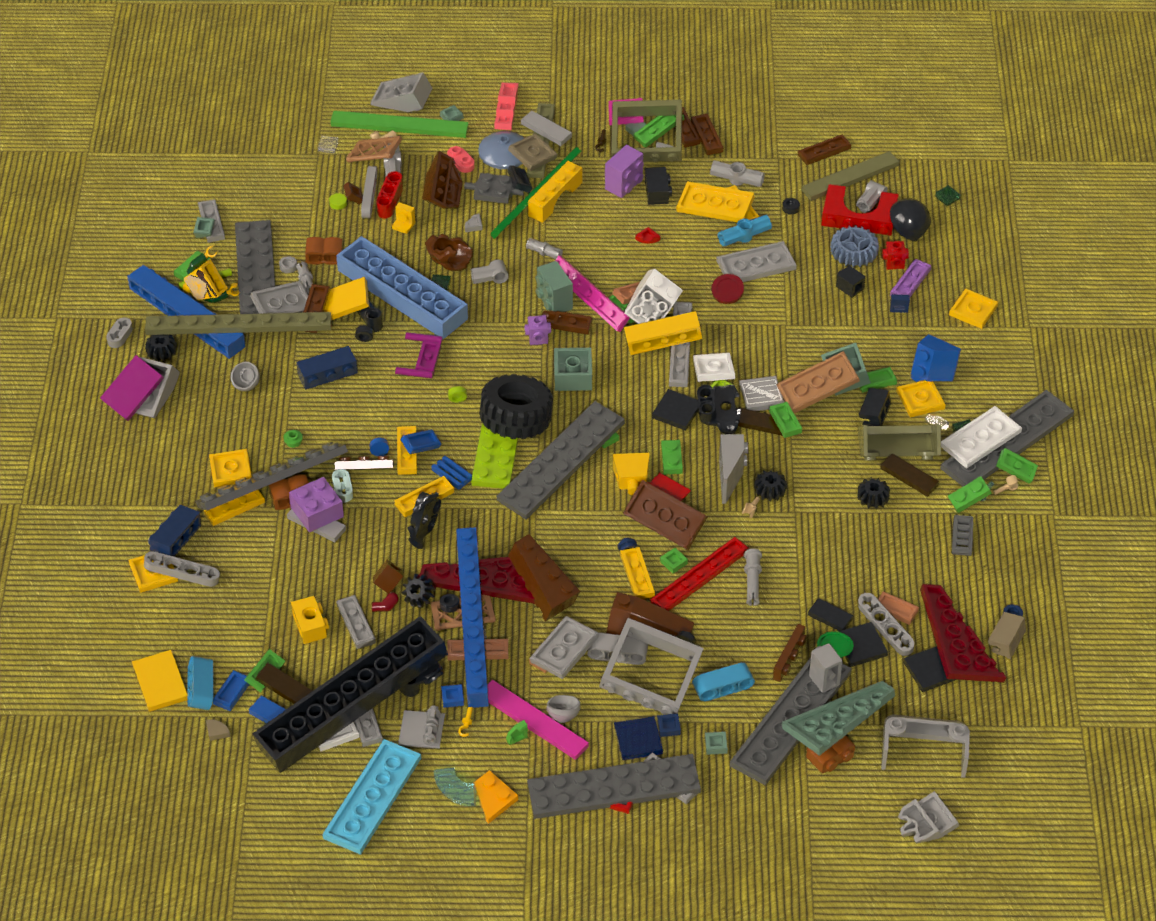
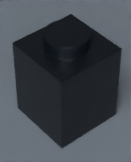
[836,265,866,298]

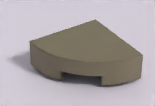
[206,720,230,741]

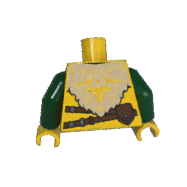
[183,245,240,303]

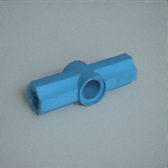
[718,215,772,247]

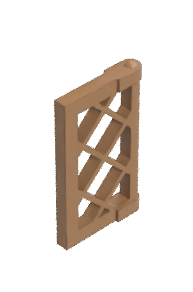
[346,136,402,163]
[430,595,496,631]

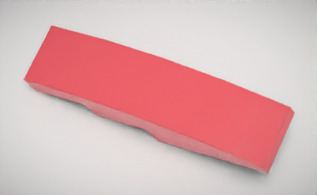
[494,82,519,130]

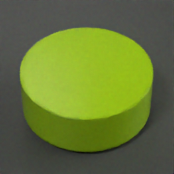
[329,193,347,210]
[448,386,467,403]

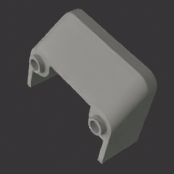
[881,715,970,778]

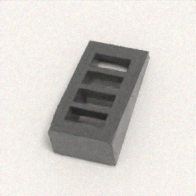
[952,515,974,556]

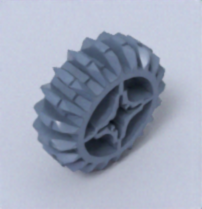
[830,226,879,267]

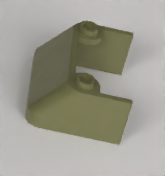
[858,424,941,461]

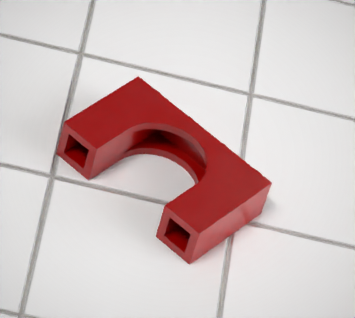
[821,184,899,236]

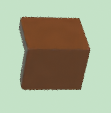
[373,559,404,594]

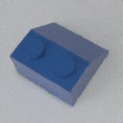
[911,334,961,381]

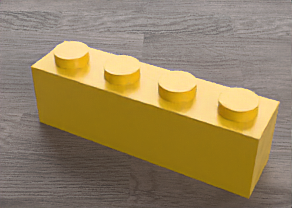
[624,311,702,355]

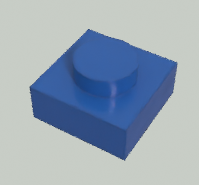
[441,684,464,708]

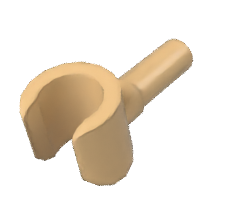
[993,475,1018,495]
[742,497,760,518]

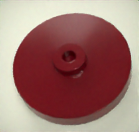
[711,274,744,304]

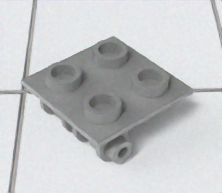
[398,705,445,749]

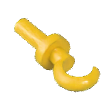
[458,707,473,737]

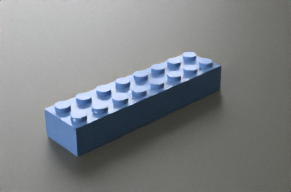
[336,236,468,339]

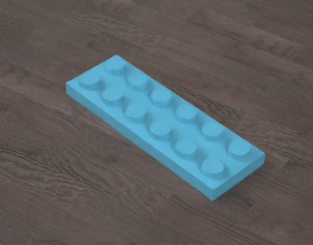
[323,739,421,855]

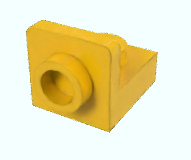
[392,202,416,234]

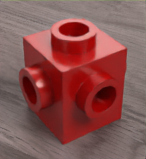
[882,241,909,270]

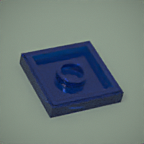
[614,716,663,760]

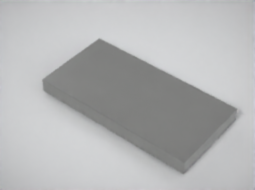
[716,241,797,282]

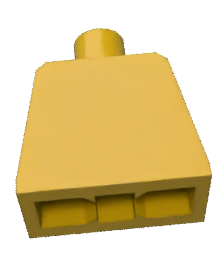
[613,453,649,495]

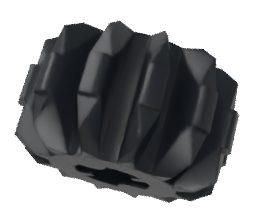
[145,334,177,363]
[754,470,787,502]
[857,477,890,510]
[401,574,436,608]

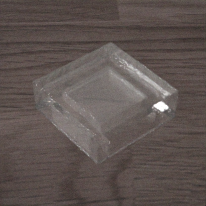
[318,136,339,154]
[924,414,949,430]

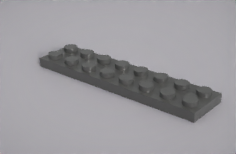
[235,220,275,314]
[940,390,1074,487]
[496,401,625,520]
[195,442,348,510]
[730,658,852,786]
[527,754,701,819]

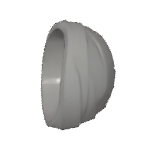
[231,362,260,391]
[547,695,581,723]

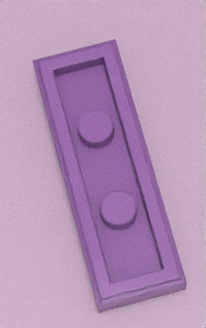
[890,259,931,297]

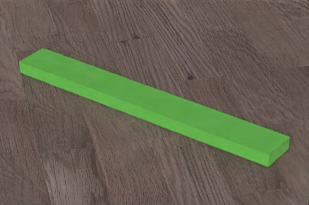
[330,110,469,138]

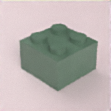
[535,260,573,312]
[821,343,871,396]
[554,348,592,391]

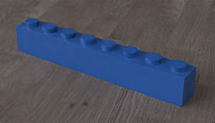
[127,265,245,359]

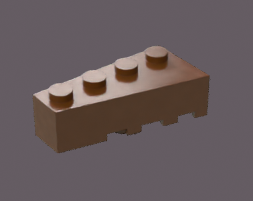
[508,534,581,622]

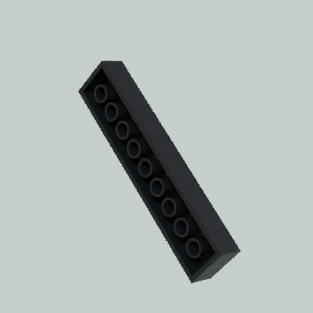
[252,616,448,773]

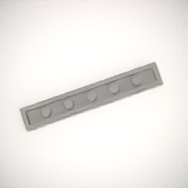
[669,302,692,387]

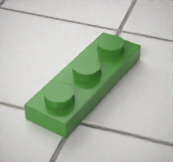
[634,115,684,148]

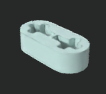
[332,469,353,503]

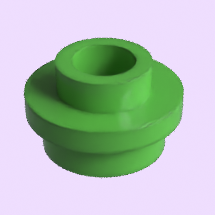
[283,430,303,448]

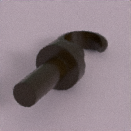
[595,129,606,152]

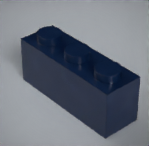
[296,346,358,390]
[148,505,201,557]

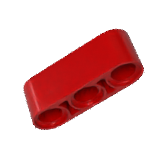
[376,171,403,219]

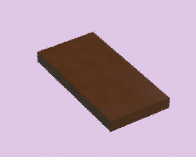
[623,480,708,550]

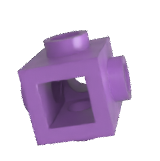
[524,315,551,345]

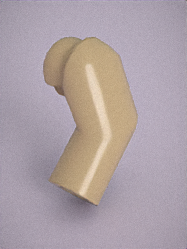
[370,130,397,139]

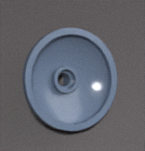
[478,131,524,169]

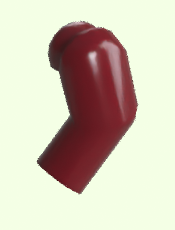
[372,592,399,612]

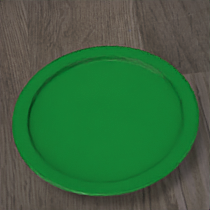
[817,631,854,658]

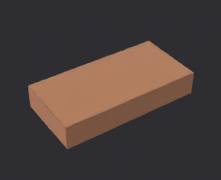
[878,591,919,625]

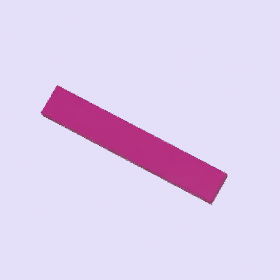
[555,256,630,332]
[487,680,589,760]

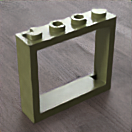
[611,100,683,163]

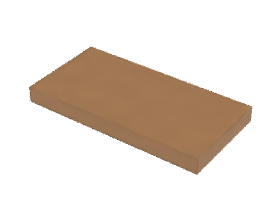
[776,351,860,413]

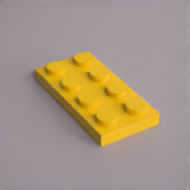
[676,181,755,222]

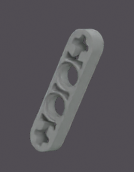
[361,166,378,219]
[144,551,220,587]
[858,593,914,656]

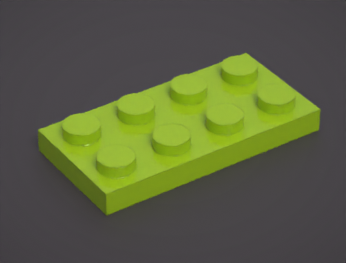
[471,424,518,489]

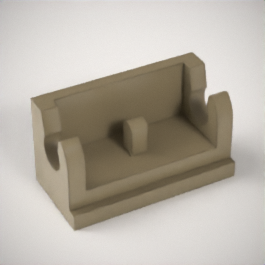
[988,612,1026,659]

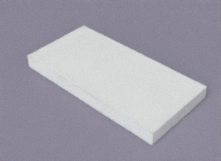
[941,406,1022,469]

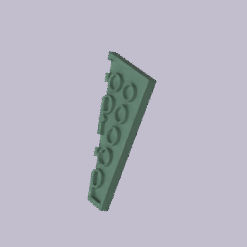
[782,681,895,756]

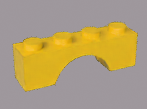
[528,161,582,223]

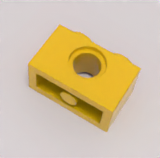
[291,596,329,644]

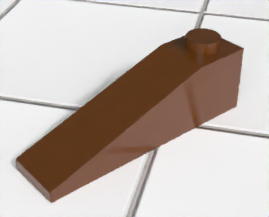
[606,592,694,637]

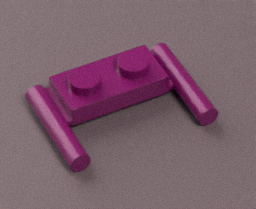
[395,332,443,379]

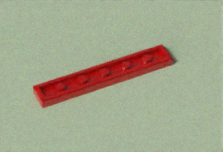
[650,537,749,611]

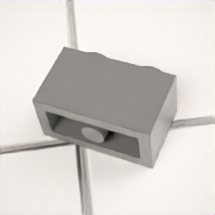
[809,643,842,693]

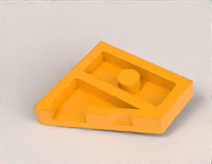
[474,770,518,824]

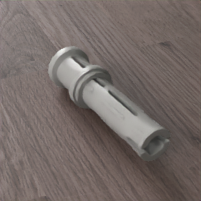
[744,549,762,606]

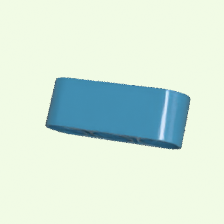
[187,656,213,710]
[692,663,755,701]

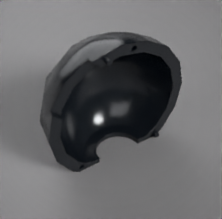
[890,198,931,242]

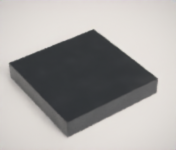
[652,389,699,431]
[839,622,888,667]
[903,646,957,693]

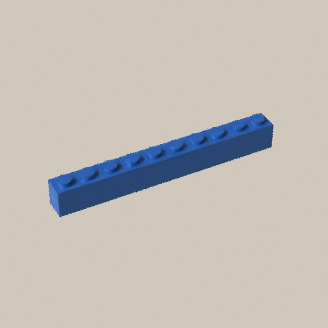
[456,527,489,708]

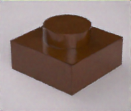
[343,182,363,205]

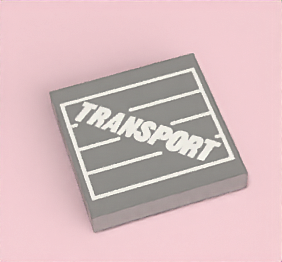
[739,376,784,411]

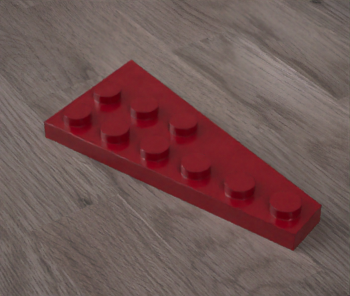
[420,557,535,604]
[920,584,1006,683]

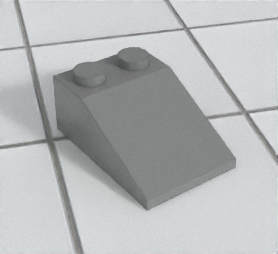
[370,73,432,112]
[135,357,180,419]
[719,434,748,504]

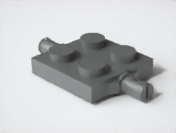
[464,173,524,204]

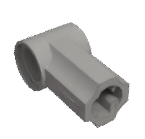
[856,180,888,213]
[470,260,509,284]

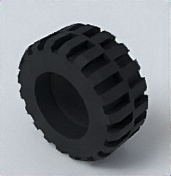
[479,374,553,439]

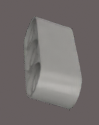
[587,633,648,665]

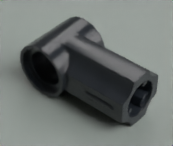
[356,301,383,332]

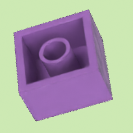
[605,145,644,198]
[289,477,344,533]

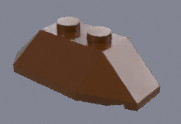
[422,151,463,209]

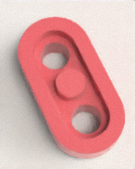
[447,146,475,173]

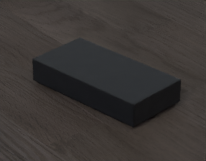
[507,165,532,193]
[808,598,853,631]

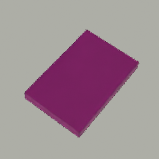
[100,355,164,421]

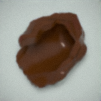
[425,234,473,271]

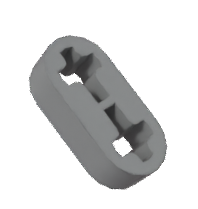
[106,318,133,348]

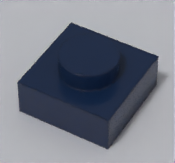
[890,294,910,313]
[657,714,681,737]

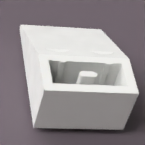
[624,269,683,324]

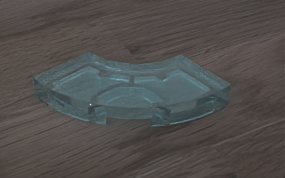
[434,767,476,806]

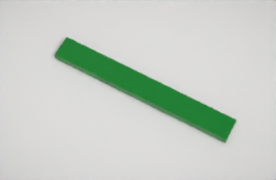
[490,147,581,239]

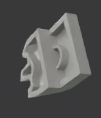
[898,791,959,843]

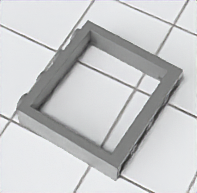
[599,618,703,715]

